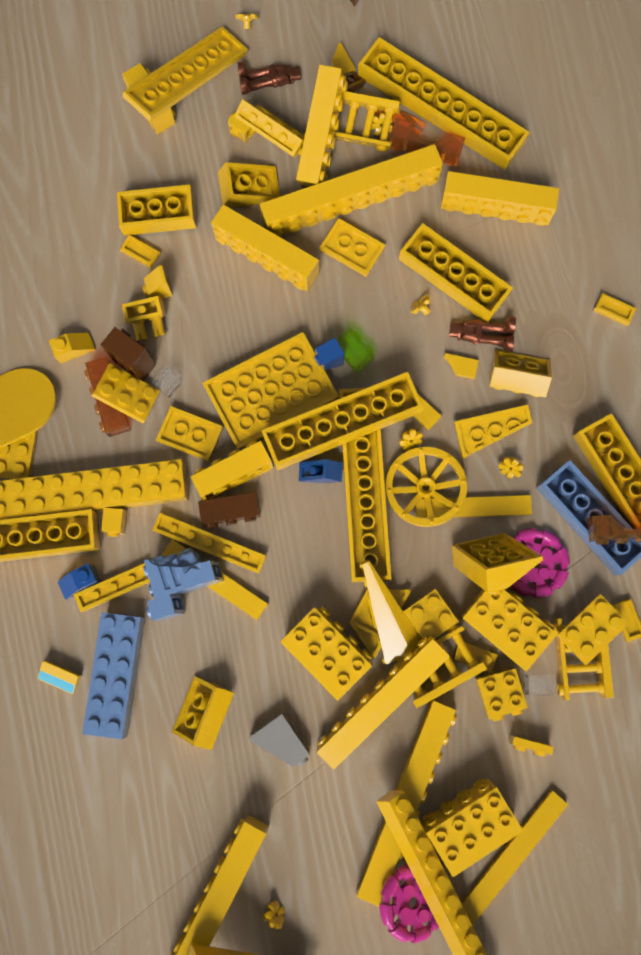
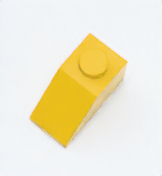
[142,265,173,299]
[48,333,96,364]

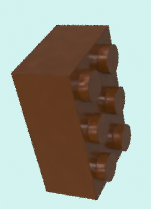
[100,327,156,381]

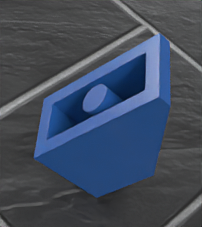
[314,338,345,370]
[299,459,343,483]
[58,564,101,600]

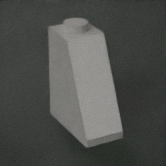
[249,713,310,767]

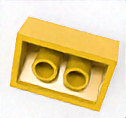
[489,349,552,397]
[172,676,234,750]

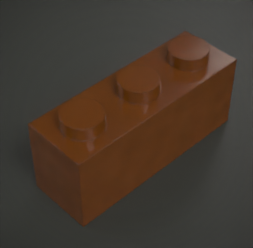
[198,492,260,529]

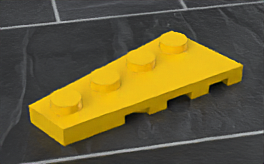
[453,405,532,459]

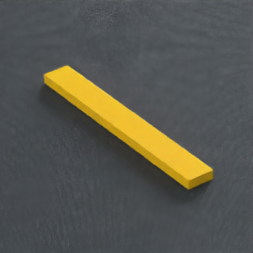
[461,790,569,926]

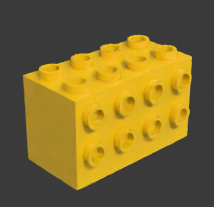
[460,588,557,672]
[281,606,373,701]
[420,778,523,877]

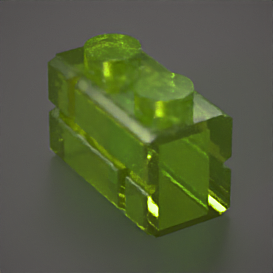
[336,328,375,374]

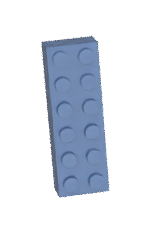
[536,460,641,576]
[82,612,145,739]

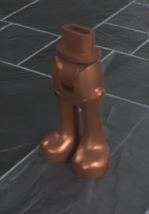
[237,62,301,95]
[449,317,516,352]

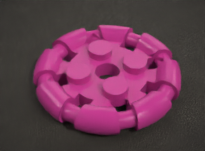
[510,528,570,598]
[379,864,439,943]

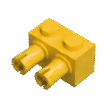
[121,296,166,341]

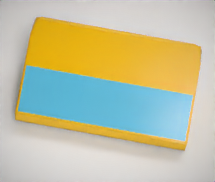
[37,660,82,694]

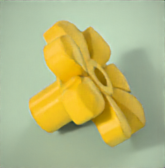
[235,13,258,29]
[371,113,393,136]
[411,294,431,315]
[399,429,423,452]
[498,457,524,478]
[263,901,285,930]

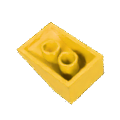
[218,162,280,207]

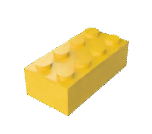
[117,184,196,236]
[190,441,273,500]

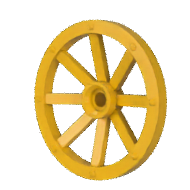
[385,447,467,527]

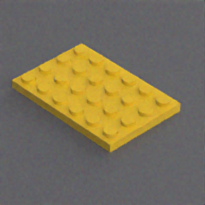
[202,332,339,450]

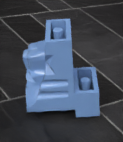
[143,548,224,621]

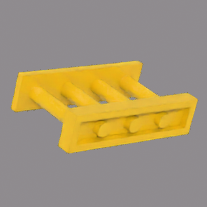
[334,92,401,152]
[234,99,305,157]
[552,619,614,700]
[393,625,487,708]

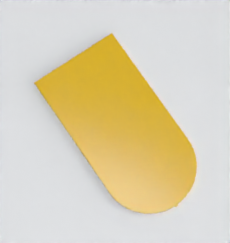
[0,368,56,449]

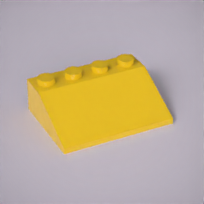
[452,533,543,594]

